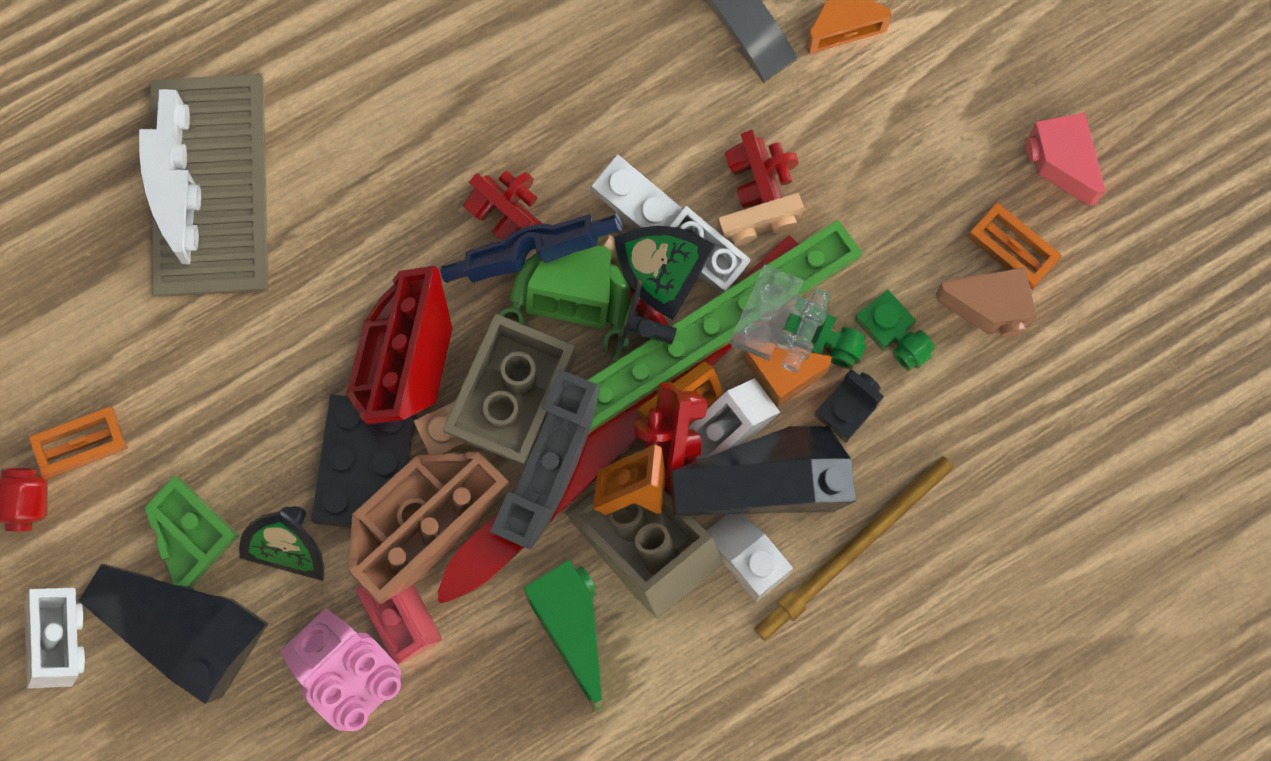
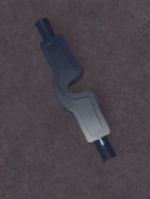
[440,213,623,283]

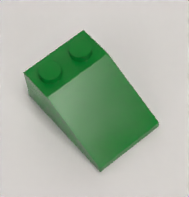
[523,560,603,712]

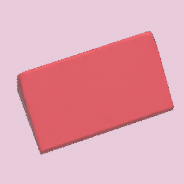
[355,585,442,665]

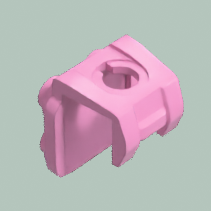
[280,608,401,731]

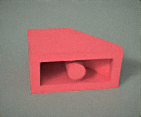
[1025,113,1106,206]

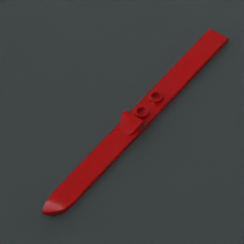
[438,235,799,603]

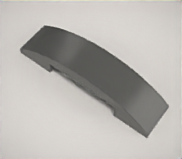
[705,0,797,83]
[491,369,600,549]

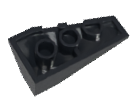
[669,426,856,516]
[78,564,269,704]

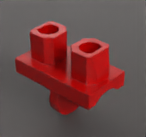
[724,130,799,209]
[463,171,543,241]
[634,382,707,472]

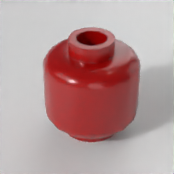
[0,468,48,532]

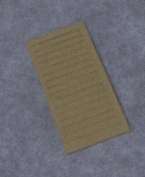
[151,73,269,297]

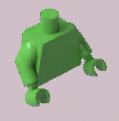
[500,238,630,354]

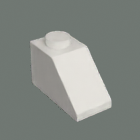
[688,378,780,461]
[706,514,793,603]

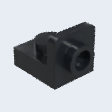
[814,369,884,443]

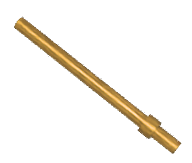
[753,456,954,641]

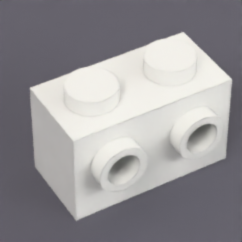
[24,588,85,689]

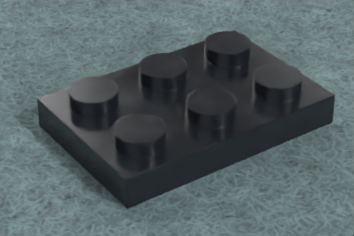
[311,394,416,528]

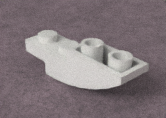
[139,89,201,264]
[589,154,751,293]

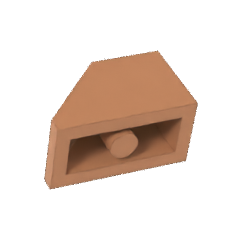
[936,267,1037,337]

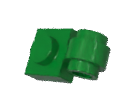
[855,289,935,371]
[780,301,866,369]

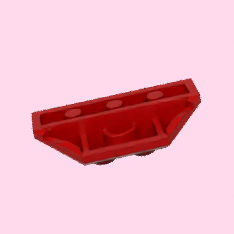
[346,265,453,424]

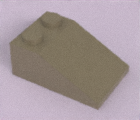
[443,314,575,466]
[567,491,724,619]

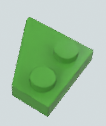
[144,476,240,588]

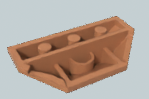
[349,451,509,604]

